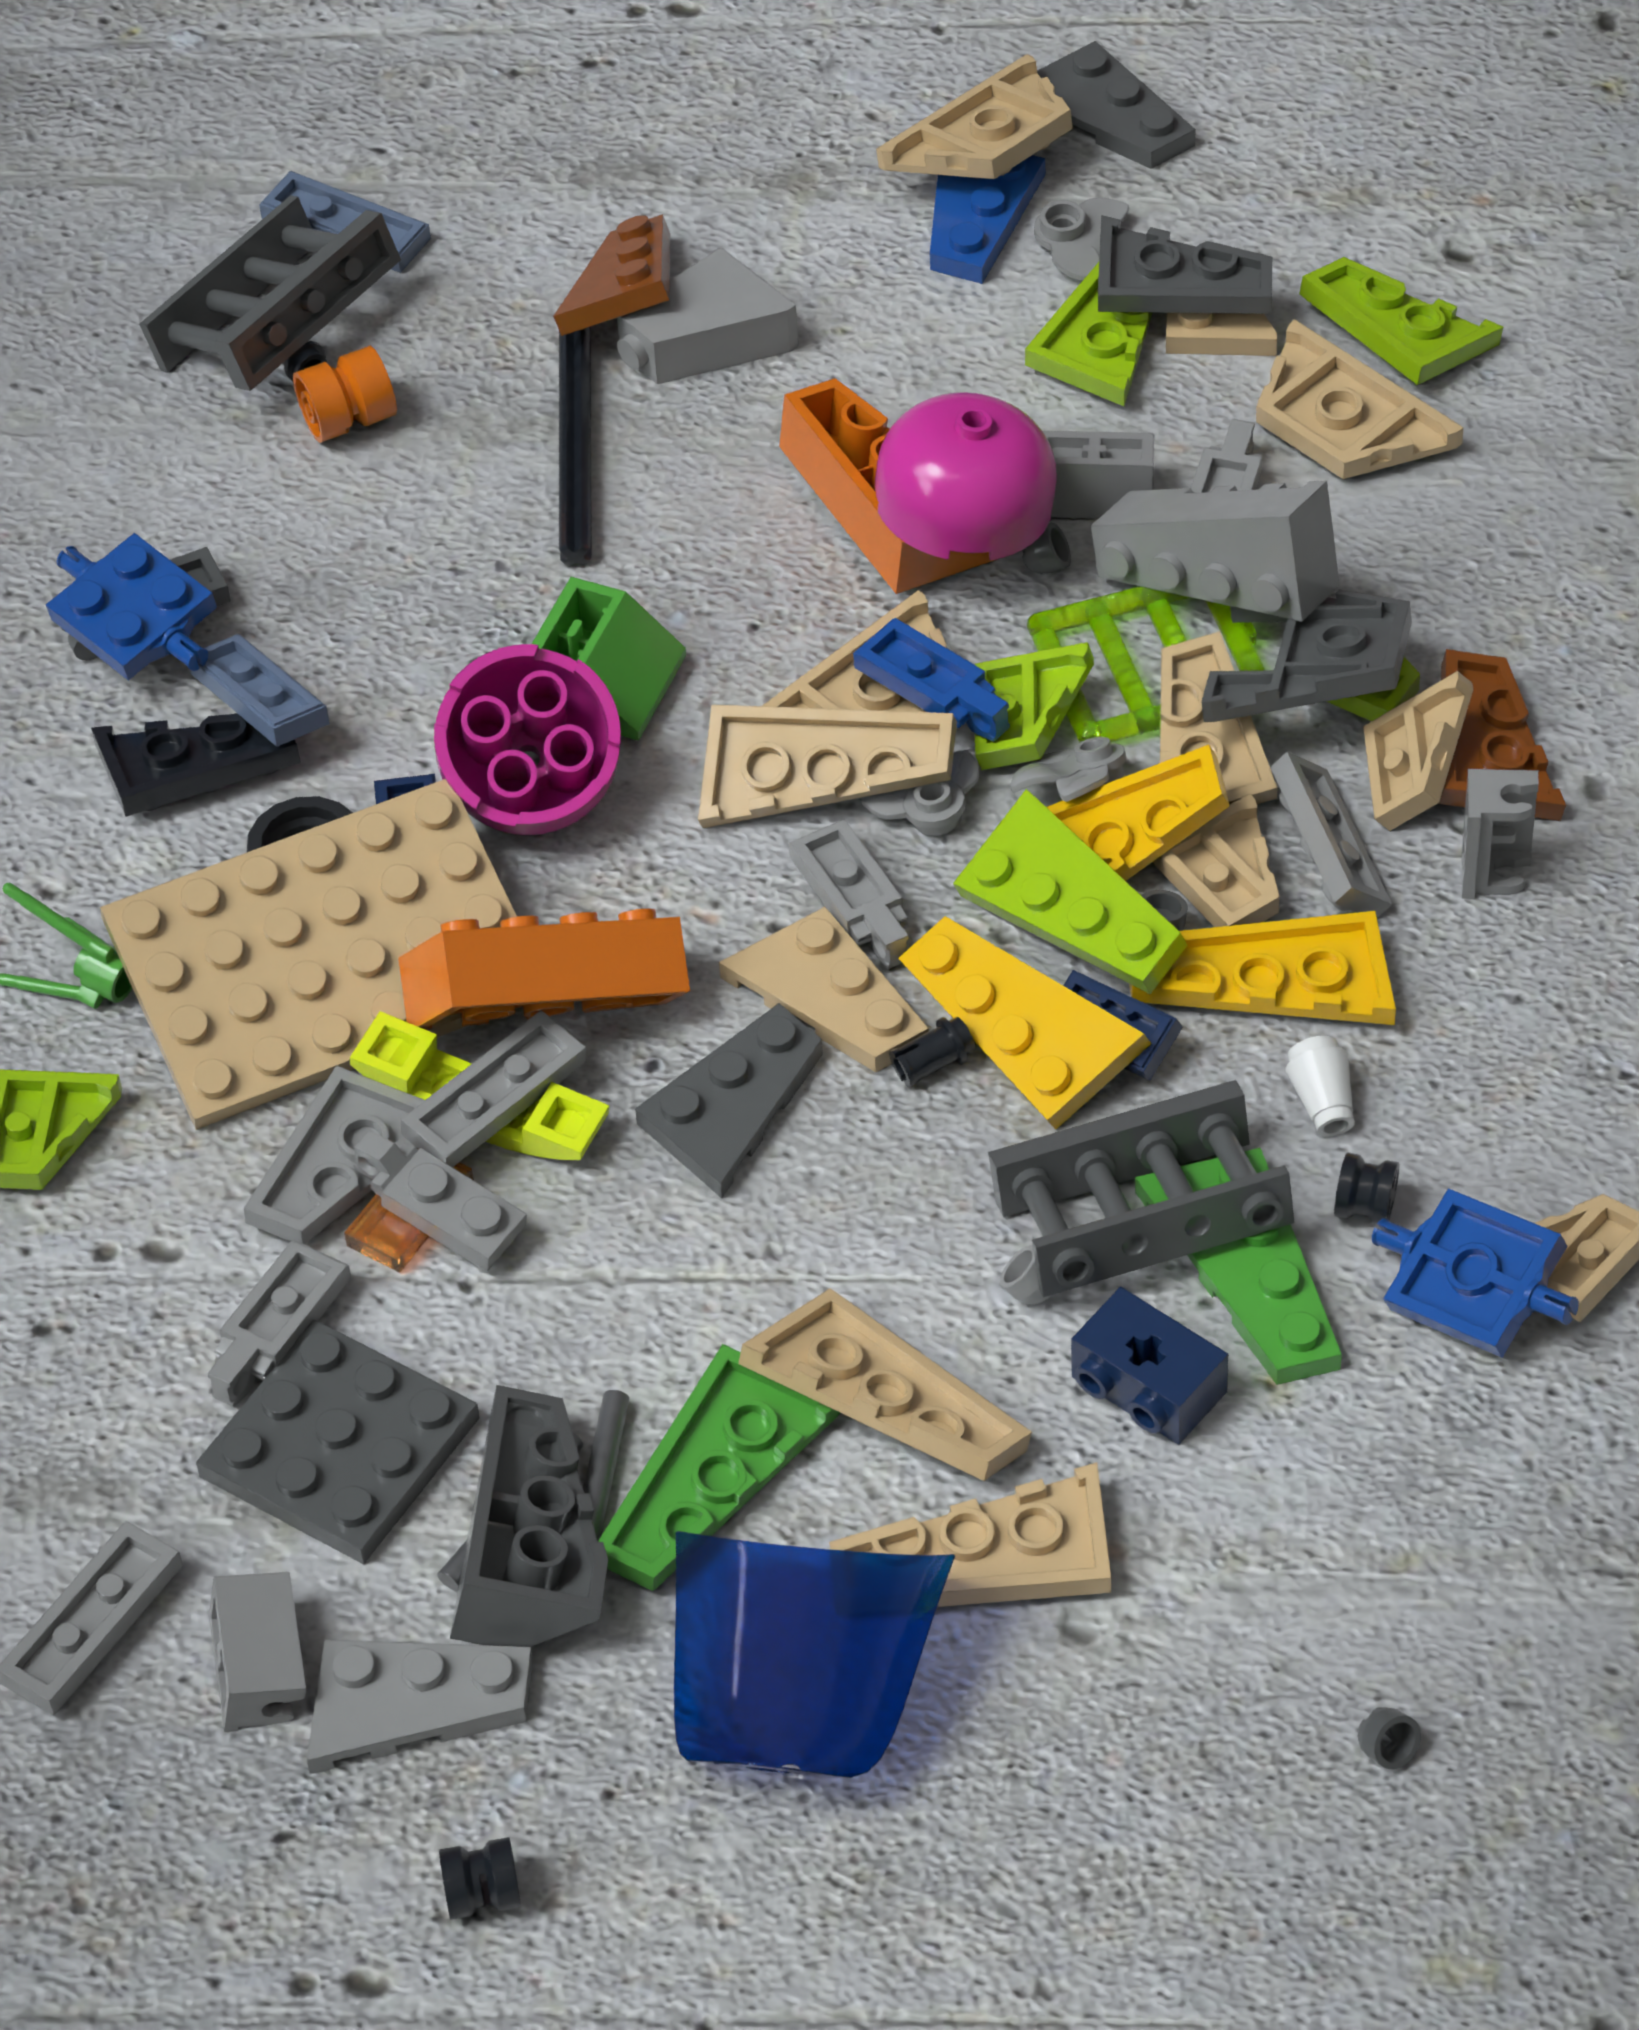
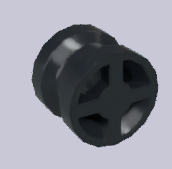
[1334,1152,1400,1225]

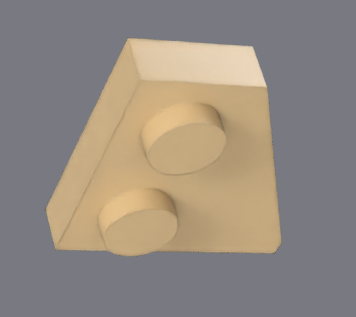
[1166,313,1277,356]
[1363,671,1473,831]
[1153,793,1280,927]
[1535,1194,1639,1322]

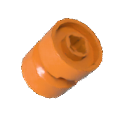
[293,345,397,443]

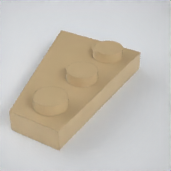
[1160,631,1277,805]
[719,907,929,1072]

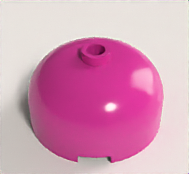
[875,392,1057,560]
[434,644,621,835]

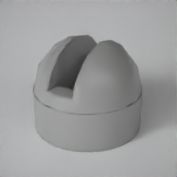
[999,1245,1050,1304]

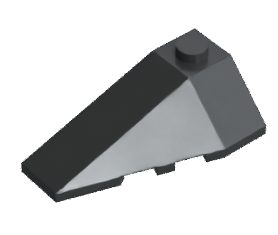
[450,1385,608,1647]

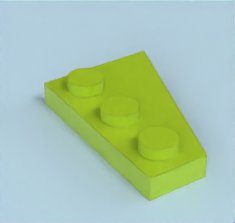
[1299,257,1504,385]
[1025,262,1153,407]

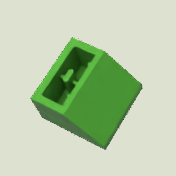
[532,577,686,741]

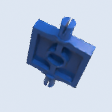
[46,533,217,681]
[1372,1188,1579,1358]

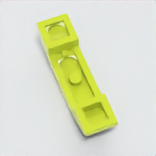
[350,1011,609,1160]

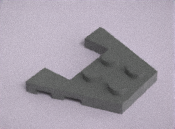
[1201,589,1412,722]

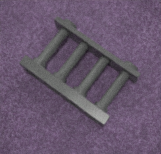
[139,195,401,391]
[988,1080,1295,1298]

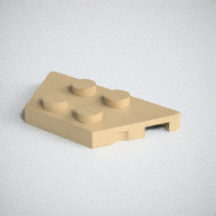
[876,54,1073,179]
[1256,320,1464,479]
[762,590,947,712]

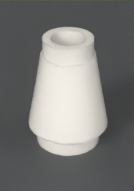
[1285,1036,1355,1137]

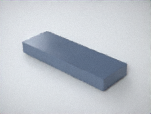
[259,171,431,273]
[190,634,330,747]

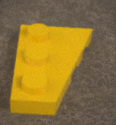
[1047,744,1230,881]

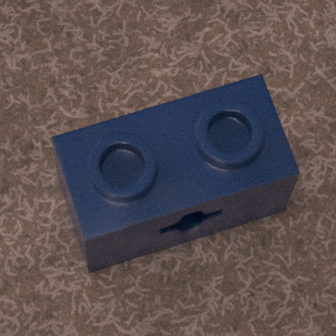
[1071,1286,1229,1445]

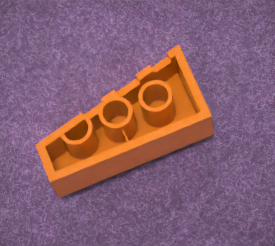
[779,378,997,594]
[398,908,690,1030]

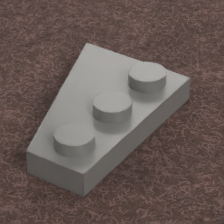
[244,1065,425,1244]
[307,1639,533,1774]

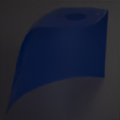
[674,1531,955,1778]

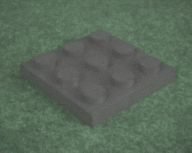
[196,1319,480,1565]

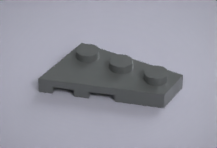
[1037,41,1196,169]
[1098,215,1273,314]
[635,1003,823,1198]

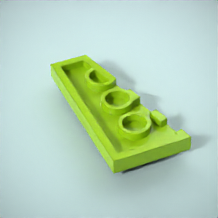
[953,789,1188,994]

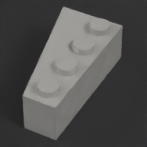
[1091,480,1340,621]

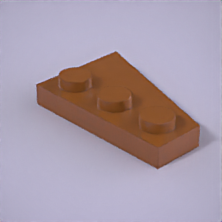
[553,214,671,336]
[1438,649,1566,821]

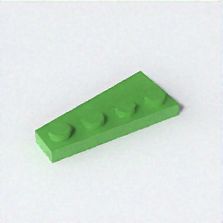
[1135,1147,1342,1385]
[598,1344,840,1591]

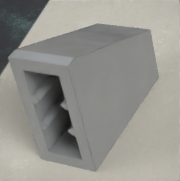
[617,247,799,384]

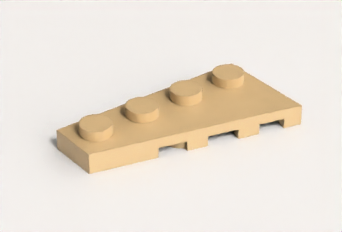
[698,704,957,828]
[738,1288,1032,1481]
[829,1462,1111,1615]

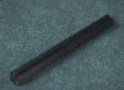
[559,326,592,566]

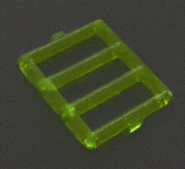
[1027,586,1266,743]

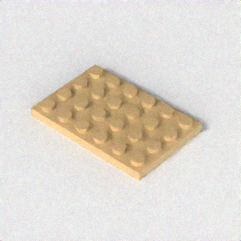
[100,779,517,1130]

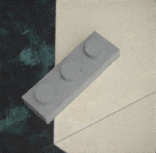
[1270,752,1392,918]
[401,1010,586,1168]
[0,1521,183,1716]

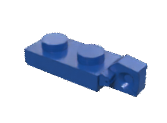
[853,618,1010,742]

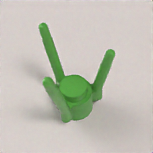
[0,882,133,1009]

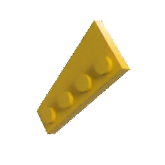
[1129,911,1396,1025]
[898,916,1152,1130]

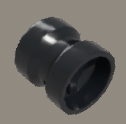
[439,1837,521,1920]

